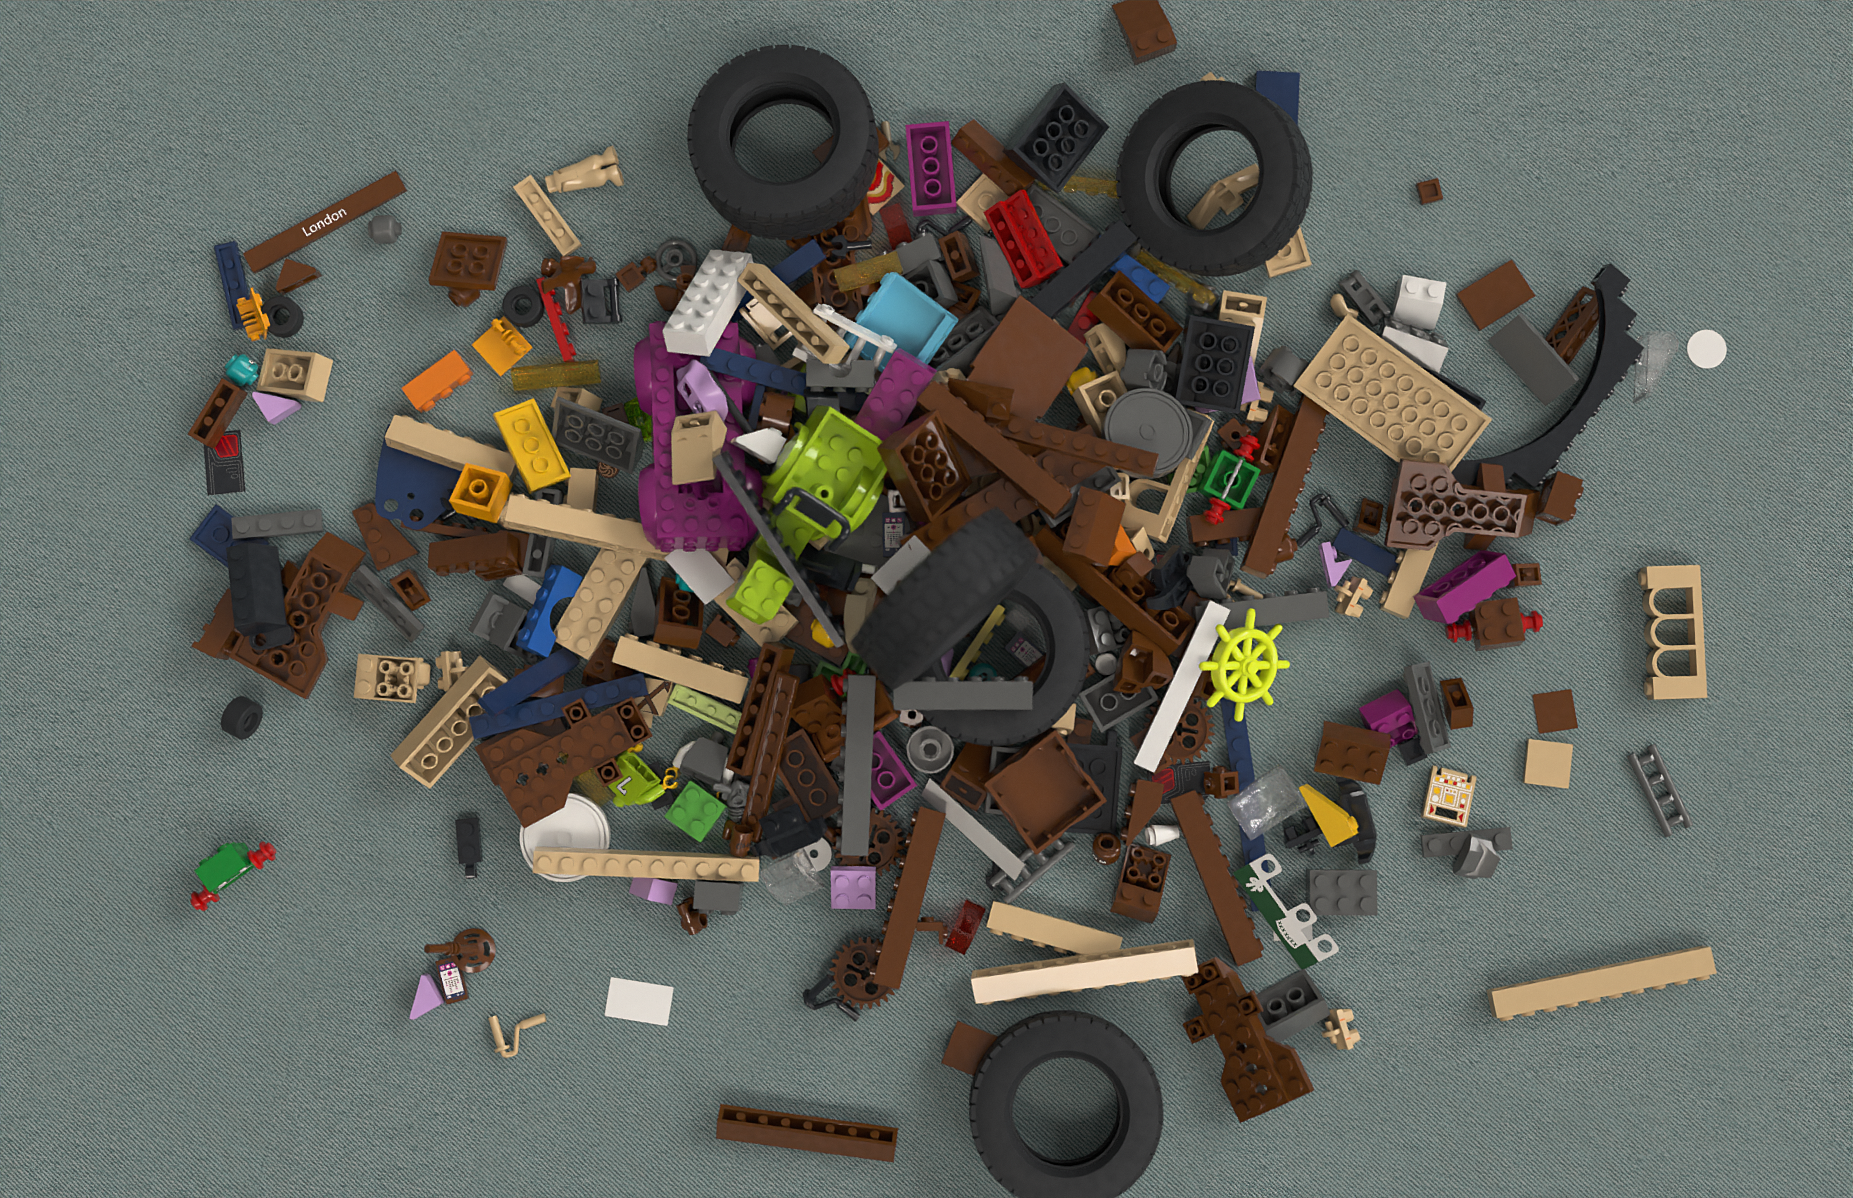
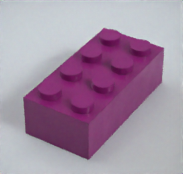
[905,121,956,217]
[854,348,937,441]
[1413,550,1516,624]

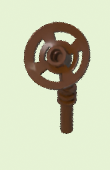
[424,928,496,973]

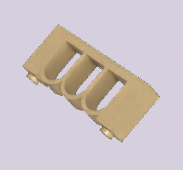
[1121,410,1214,544]
[1638,565,1707,700]

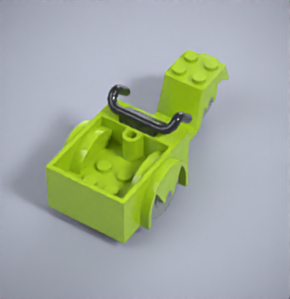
[726,405,887,625]

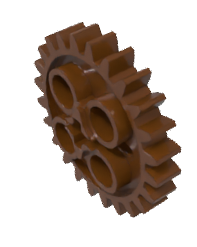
[1143,696,1215,765]
[832,806,904,876]
[829,936,895,1010]

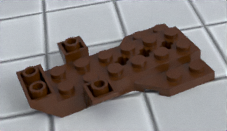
[786,194,881,340]
[1384,458,1540,551]
[229,532,366,699]
[482,697,653,829]
[1180,957,1315,1123]

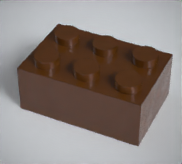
[653,576,704,649]
[1314,721,1391,785]

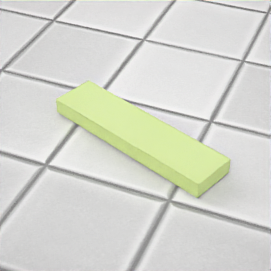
[667,683,742,734]

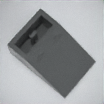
[1083,606,1132,656]

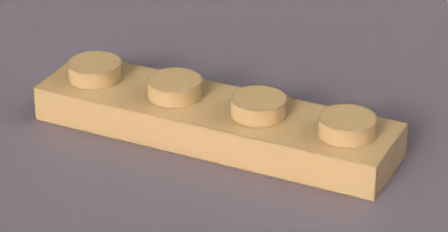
[513,175,582,256]

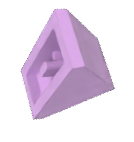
[252,392,302,425]
[629,877,678,905]
[409,973,446,1020]

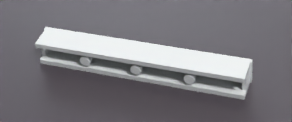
[1133,601,1230,772]

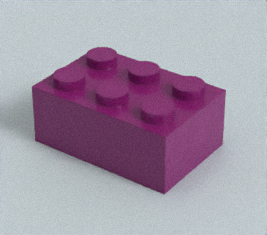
[871,730,917,811]

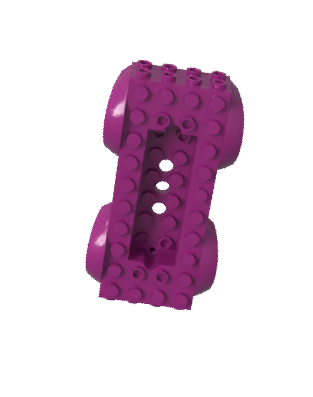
[634,321,763,553]

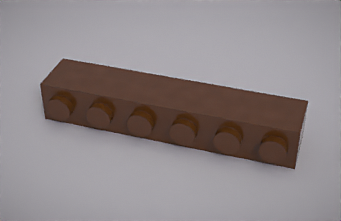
[725,641,795,776]

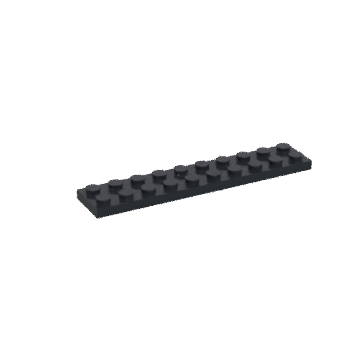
[712,447,846,648]

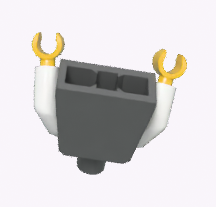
[665,731,734,801]

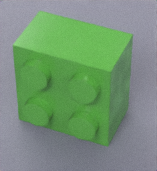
[664,780,727,843]

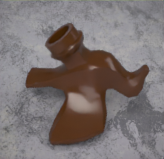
[541,256,596,315]
[653,265,697,311]

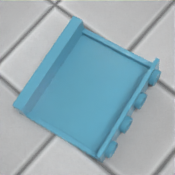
[843,272,959,372]

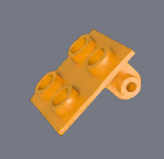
[236,287,270,341]
[472,316,533,377]

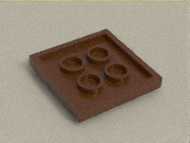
[429,231,508,291]

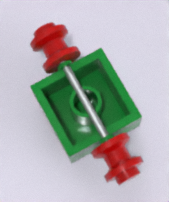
[1196,434,1261,525]
[190,841,277,911]

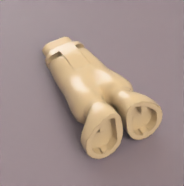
[545,146,624,193]

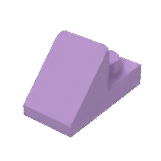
[1318,542,1352,588]

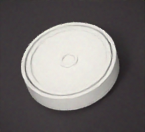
[520,792,611,882]

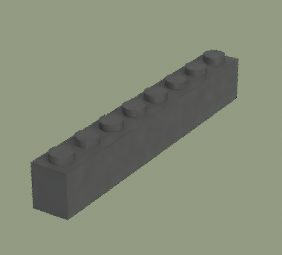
[836,673,876,856]

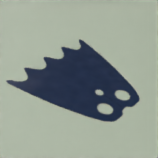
[375,424,462,530]

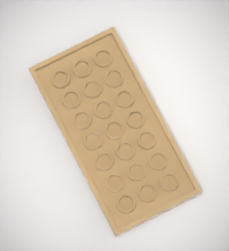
[1293,313,1492,472]

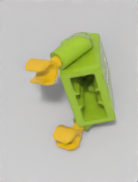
[608,743,679,808]

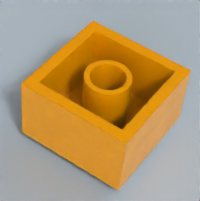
[449,463,513,523]

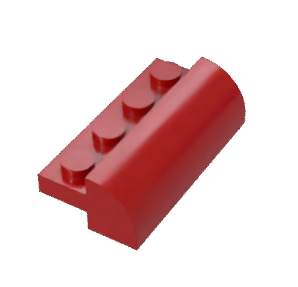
[983,190,1063,289]

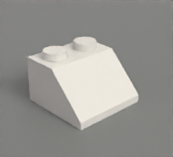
[1392,275,1446,330]

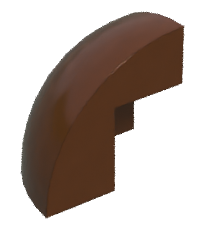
[1113,630,1173,693]

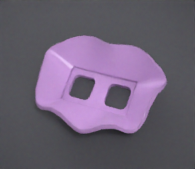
[676,360,728,422]

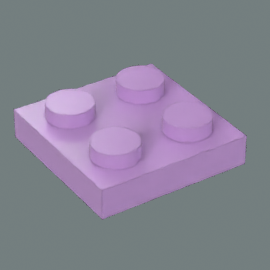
[831,866,876,909]

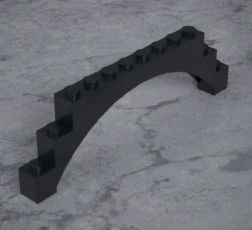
[1451,264,1644,488]

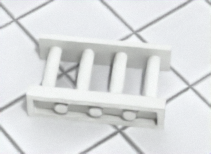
[792,304,897,395]

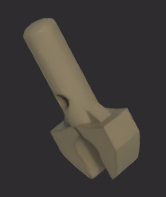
[878,121,900,163]

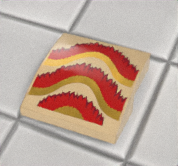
[867,158,905,216]

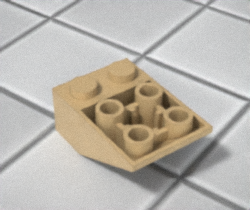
[1217,290,1267,366]
[671,411,727,485]
[354,654,420,703]

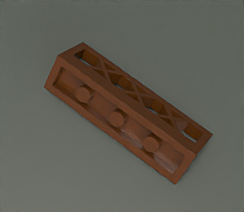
[1545,286,1599,365]

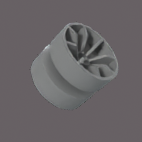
[907,726,954,773]

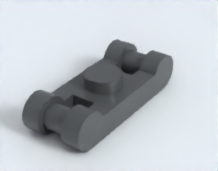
[1338,270,1391,327]

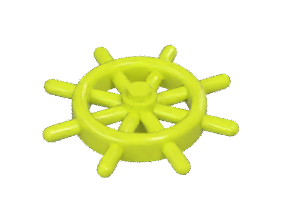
[1199,608,1290,722]

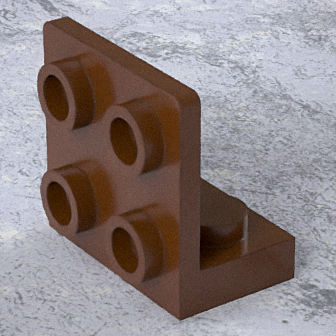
[581,639,635,687]

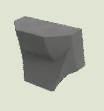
[1452,832,1500,879]

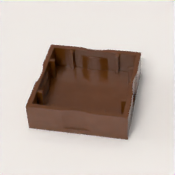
[979,727,1107,855]

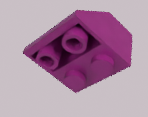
[1358,689,1418,748]

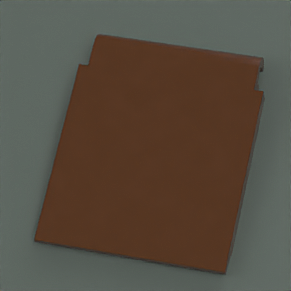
[965,295,1089,421]

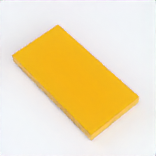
[493,398,571,494]

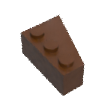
[191,588,241,660]

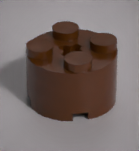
[756,391,796,440]

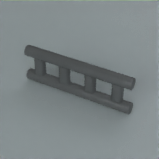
[1627,744,1694,837]
[988,838,1075,905]

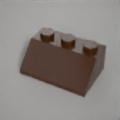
[1062,486,1126,568]

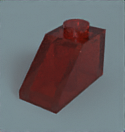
[879,203,912,251]
[945,899,986,955]

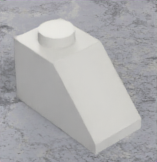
[730,427,787,464]

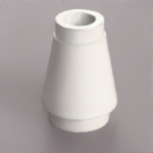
[1145,825,1179,847]

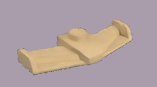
[1186,163,1259,229]

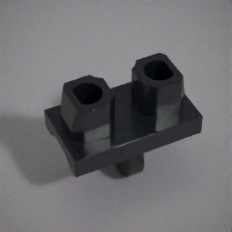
[1282,816,1323,856]

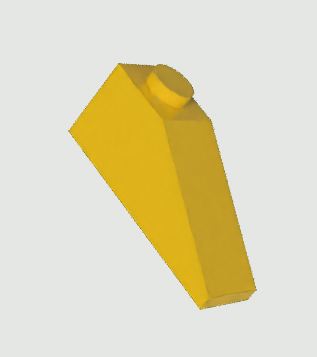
[1299,784,1359,847]

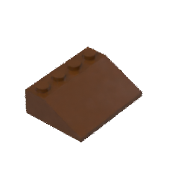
[877,409,973,523]

